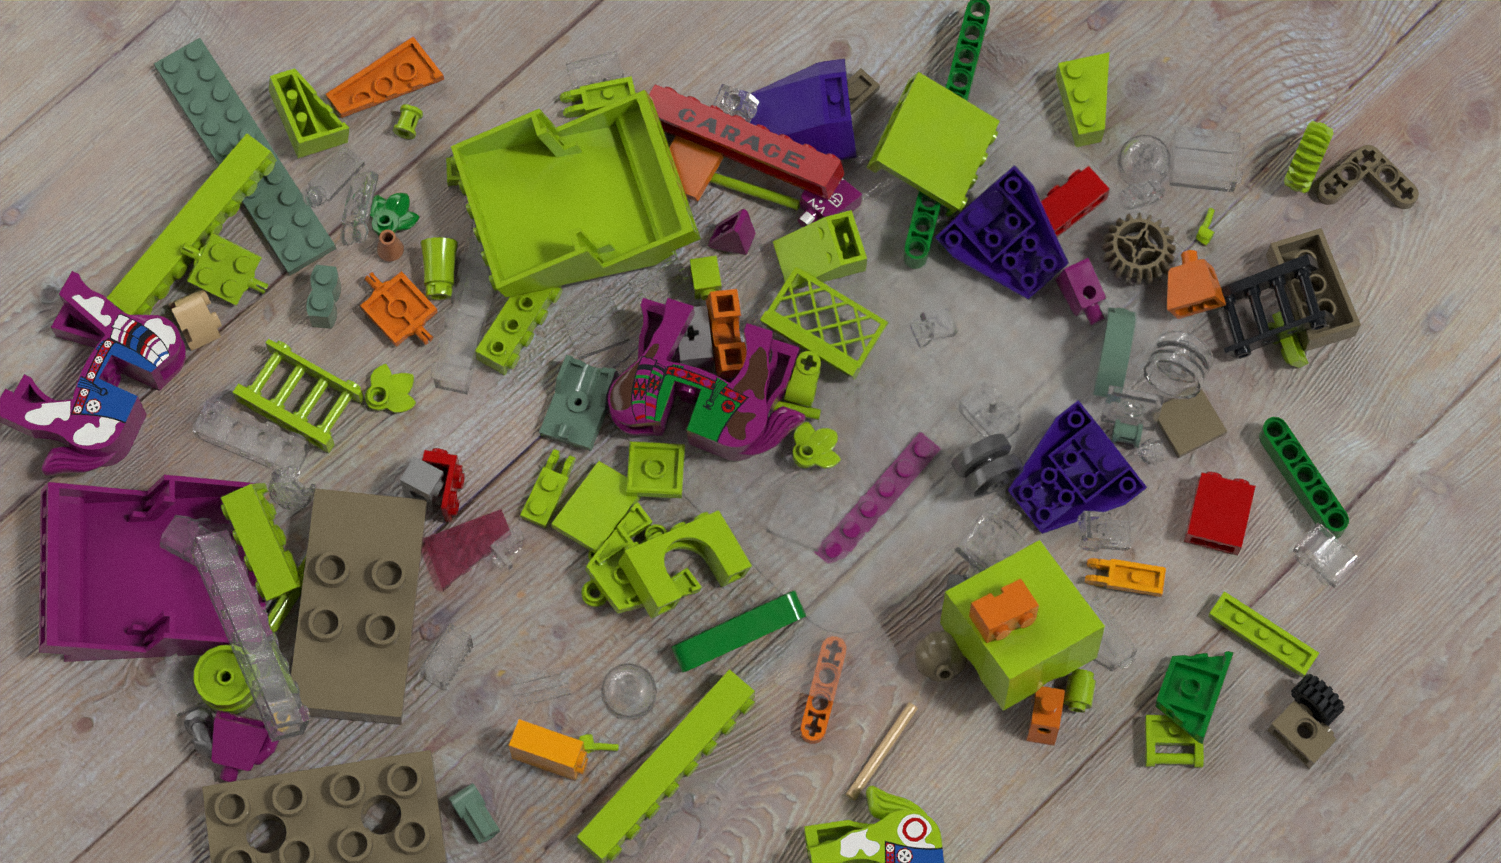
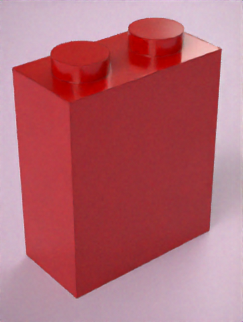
[1184,472,1256,556]

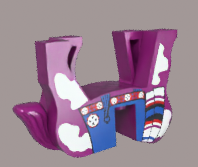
[0,271,186,476]

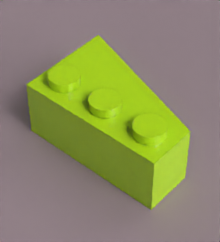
[1055,52,1110,147]
[269,68,349,158]

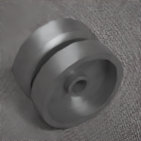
[951,433,1023,499]

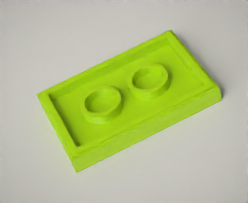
[551,461,641,554]

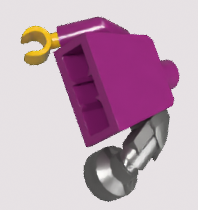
[184,707,289,782]

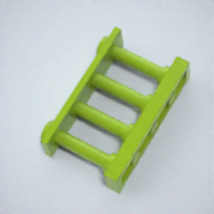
[233,339,364,454]

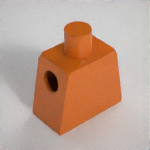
[1167,250,1226,319]

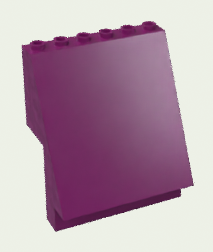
[39,474,266,662]

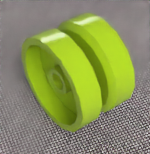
[194,645,261,714]

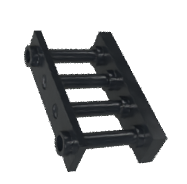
[1221,254,1335,359]

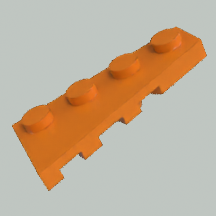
[326,37,444,118]

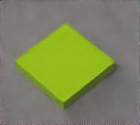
[626,441,685,499]

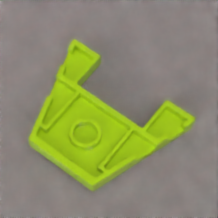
[585,502,702,614]

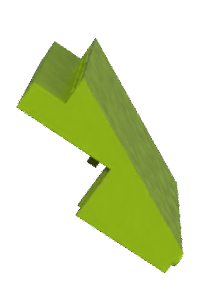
[450,90,701,297]

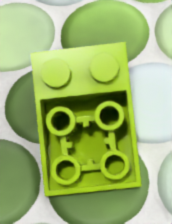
[773,210,867,291]

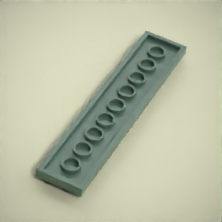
[154,38,336,276]

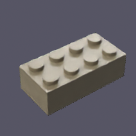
[1266,228,1361,352]

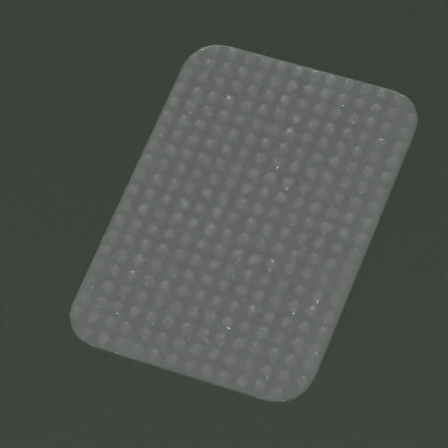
[605,65,1206,635]

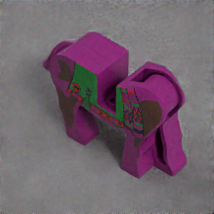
[608,298,806,461]

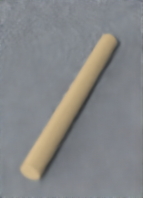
[846,702,918,801]

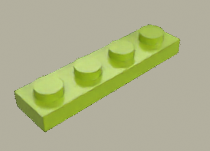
[1208,591,1319,678]

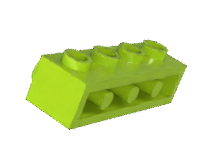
[475,286,563,375]

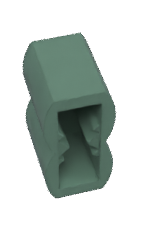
[306,265,341,329]

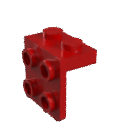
[422,448,465,522]

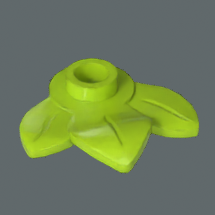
[365,364,416,413]
[792,422,841,469]

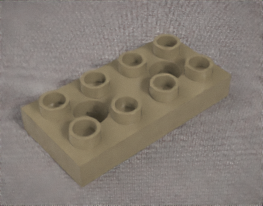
[202,750,448,863]

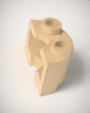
[169,289,222,351]

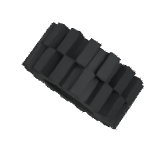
[1291,674,1345,726]

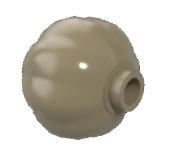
[915,631,967,682]

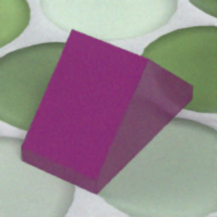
[707,209,756,255]

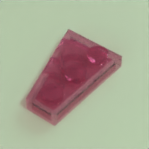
[423,509,512,592]

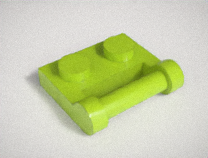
[1145,715,1204,768]

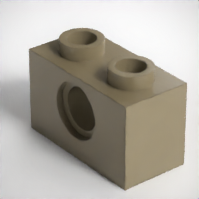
[1267,700,1337,769]

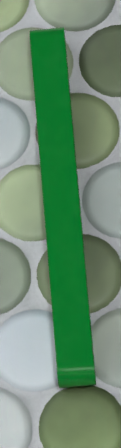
[903,0,990,269]

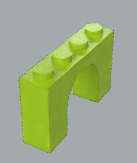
[618,510,752,619]

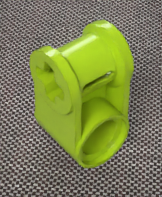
[784,351,821,407]

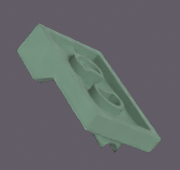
[539,354,620,451]

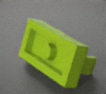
[1268,311,1309,368]

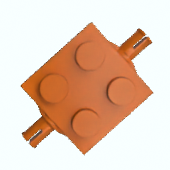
[360,271,438,347]

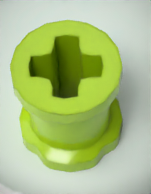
[392,104,423,139]

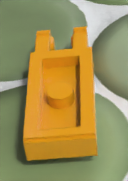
[1084,558,1166,597]

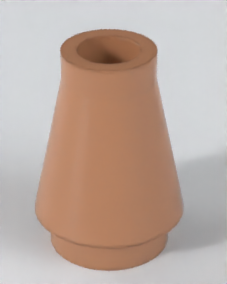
[377,230,404,261]

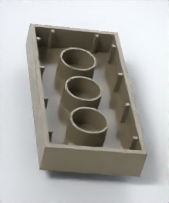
[287,488,427,725]

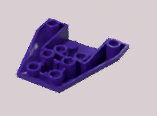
[742,58,857,160]
[935,165,1069,299]
[1008,400,1147,534]

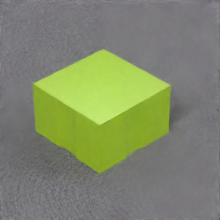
[940,540,1105,711]

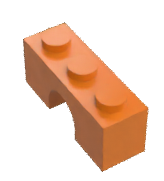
[706,289,747,379]

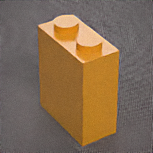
[509,719,588,781]

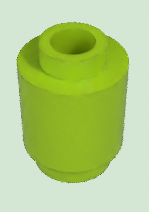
[1064,669,1096,713]

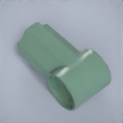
[448,783,500,844]

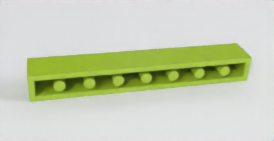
[107,133,277,315]
[577,669,755,863]

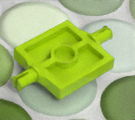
[180,232,268,306]

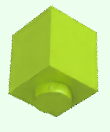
[690,255,722,301]

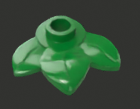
[368,193,419,236]

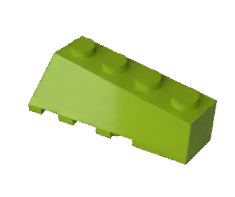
[221,483,303,601]

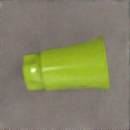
[420,237,458,300]

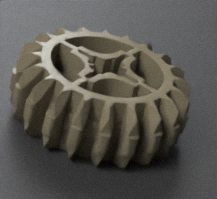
[1102,212,1176,285]

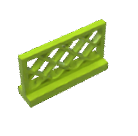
[760,266,889,380]

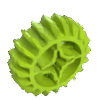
[1284,121,1334,193]

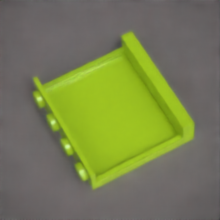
[867,72,1000,217]

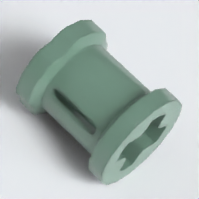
[1111,419,1143,448]

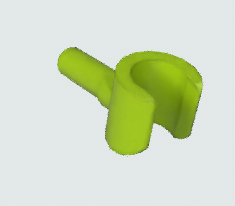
[1196,208,1215,245]
[578,734,619,754]

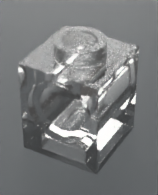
[713,84,759,123]

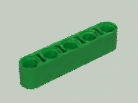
[1259,417,1349,540]
[671,590,807,673]

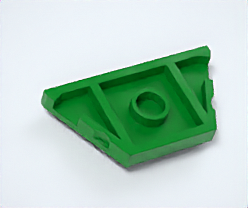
[1155,651,1234,744]

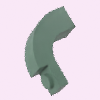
[1093,307,1136,400]

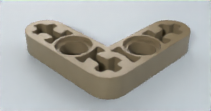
[1317,145,1419,209]

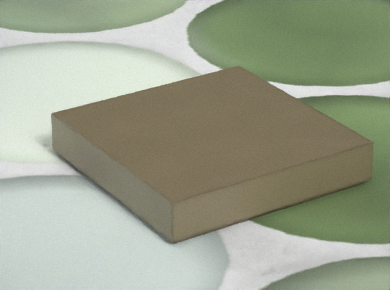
[1151,385,1227,458]

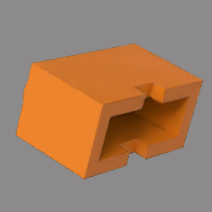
[969,579,1039,643]

